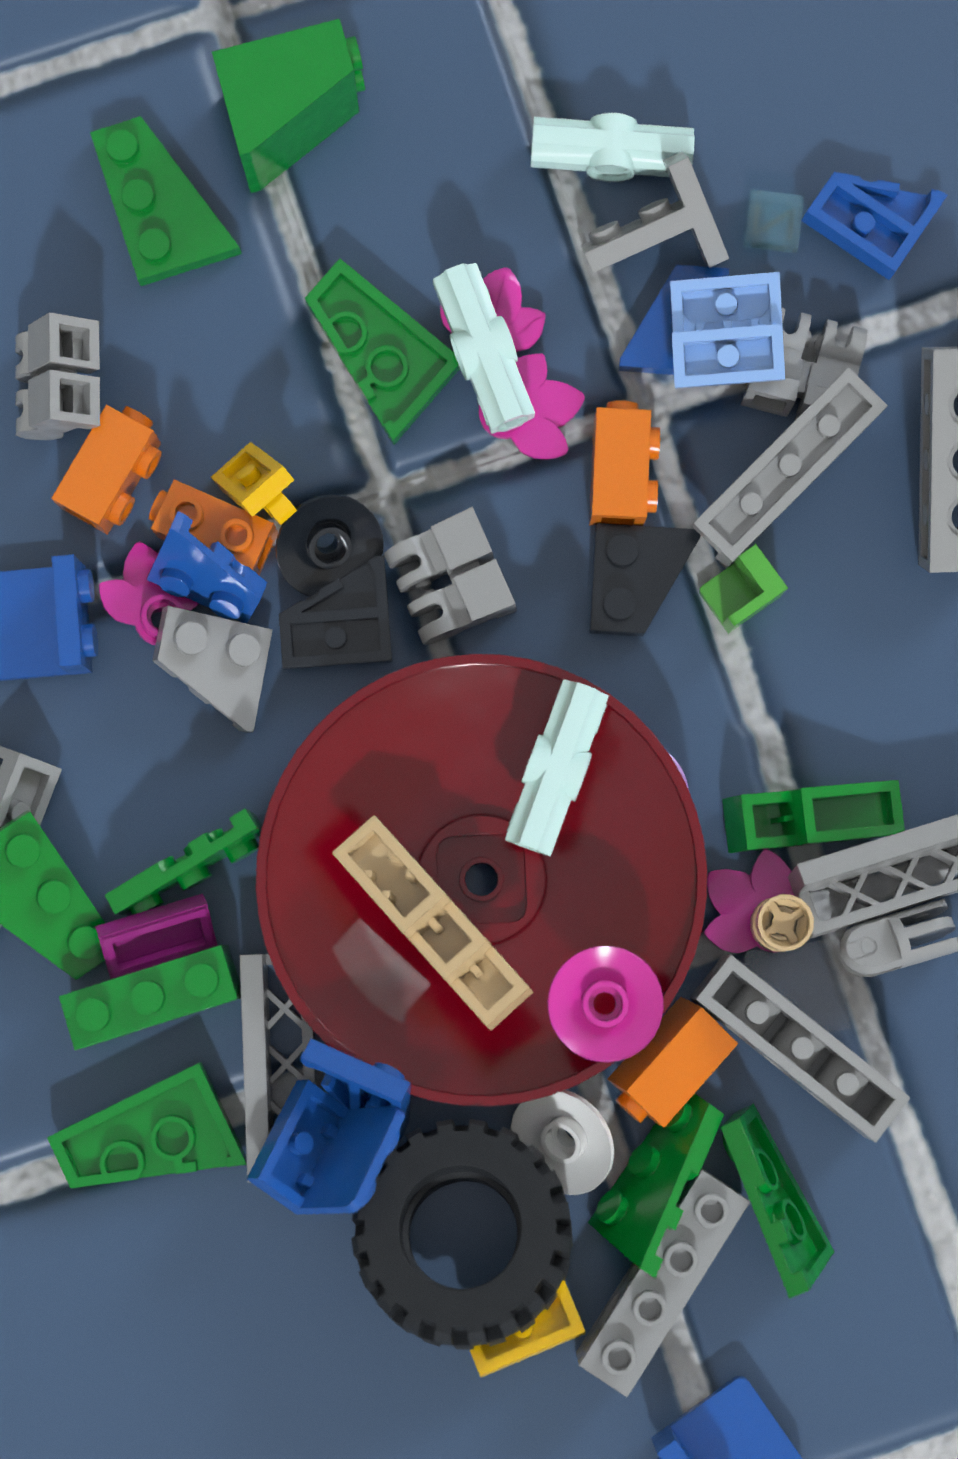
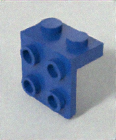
[0,554,98,681]
[246,1079,405,1215]
[651,1376,803,1459]

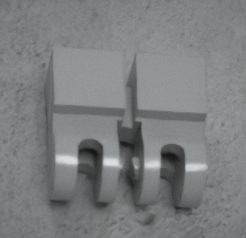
[741,307,868,419]
[15,312,100,440]
[384,506,517,645]

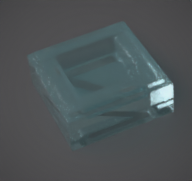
[743,189,804,253]

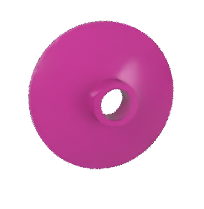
[548,946,663,1062]

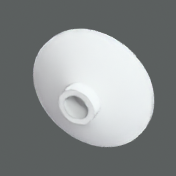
[511,1090,614,1195]

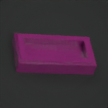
[95,893,218,979]

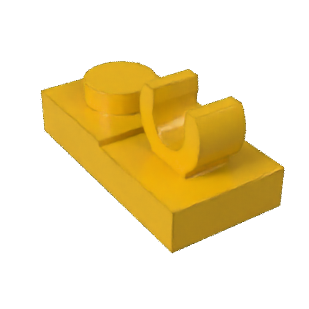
[211,442,297,525]
[470,1280,586,1378]

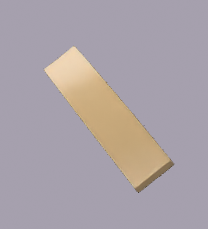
[332,815,533,1030]

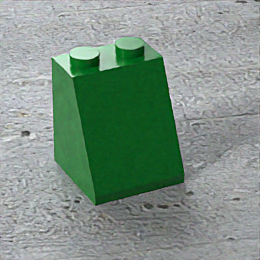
[212,18,366,193]

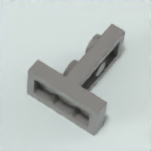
[581,151,729,273]

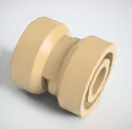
[750,894,814,952]

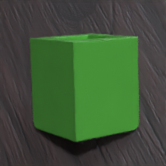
[699,544,788,634]

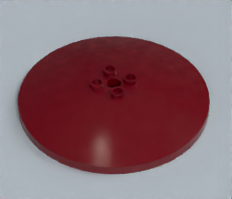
[256,654,707,1106]

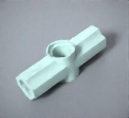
[530,113,695,182]
[433,263,535,434]
[505,679,609,857]

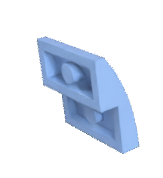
[670,272,785,389]

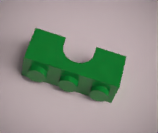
[59,945,241,1050]

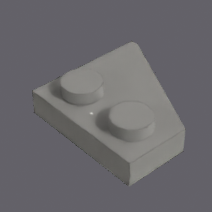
[152,606,273,733]

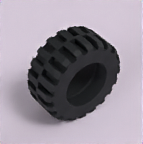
[351,1119,573,1350]

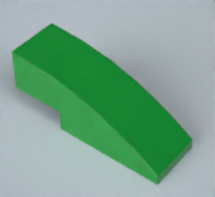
[722,780,905,853]

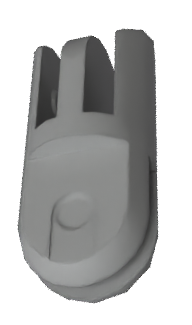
[838,898,958,977]

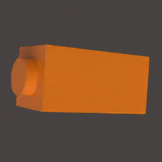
[589,400,660,526]
[51,404,162,535]
[149,479,278,575]
[608,997,738,1128]

